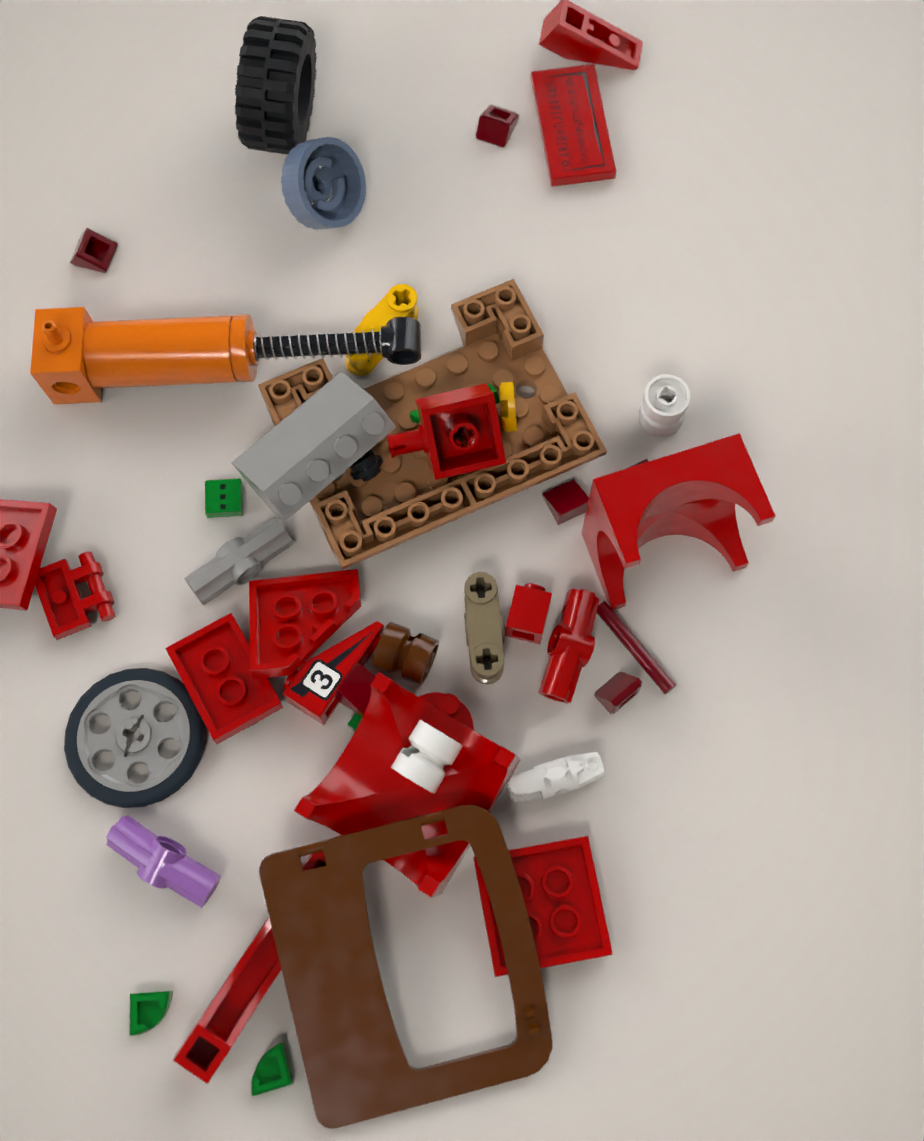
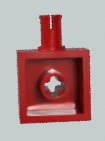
[386,383,506,480]

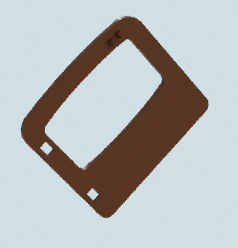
[259,804,553,1129]

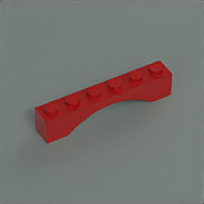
[173,851,326,1084]

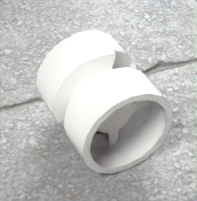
[639,374,690,437]
[391,720,463,794]

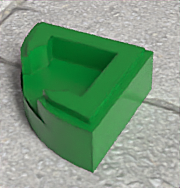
[129,991,173,1036]
[251,1043,293,1096]

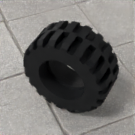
[235,16,317,155]

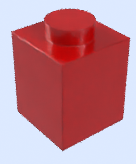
[505,583,552,645]

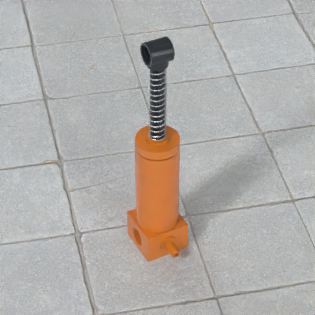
[30,307,421,404]

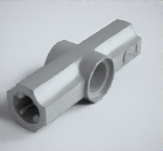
[184,517,293,606]

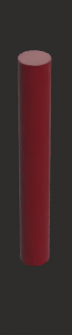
[597,601,676,695]

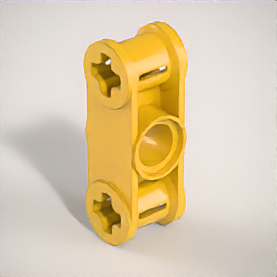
[345,284,419,376]

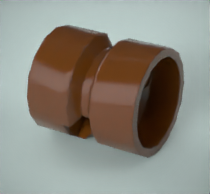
[372,622,439,685]

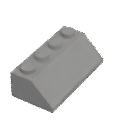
[231,372,396,521]

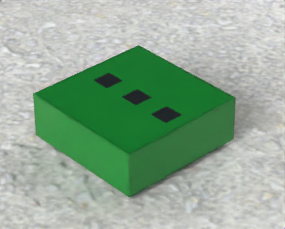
[205,478,243,518]

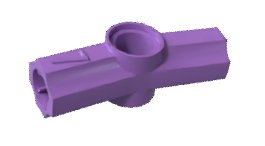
[106,815,221,908]

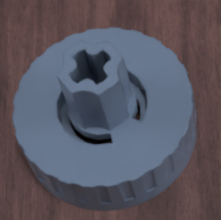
[281,137,366,230]

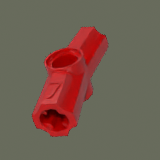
[538,589,600,704]

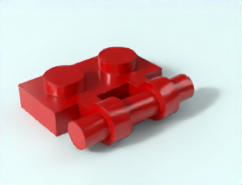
[35,551,116,640]

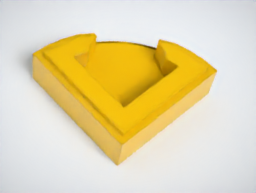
[499,382,517,432]

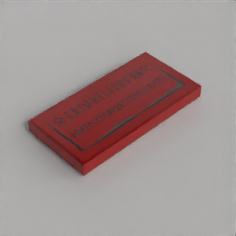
[531,64,616,187]

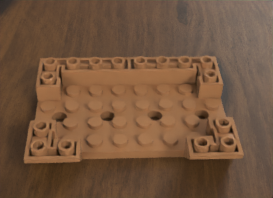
[258,279,607,569]

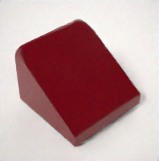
[476,105,520,147]
[70,228,118,273]
[542,479,589,525]
[336,662,375,717]
[594,672,642,714]

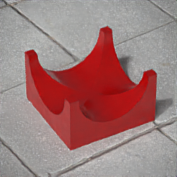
[581,433,775,610]
[294,672,521,898]

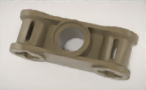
[464,572,504,685]

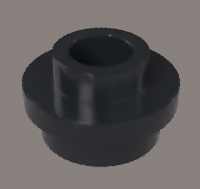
[350,449,384,482]

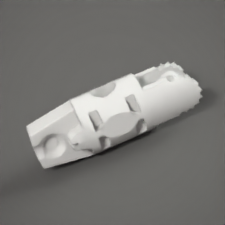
[508,752,605,804]

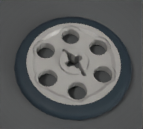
[64,668,206,808]

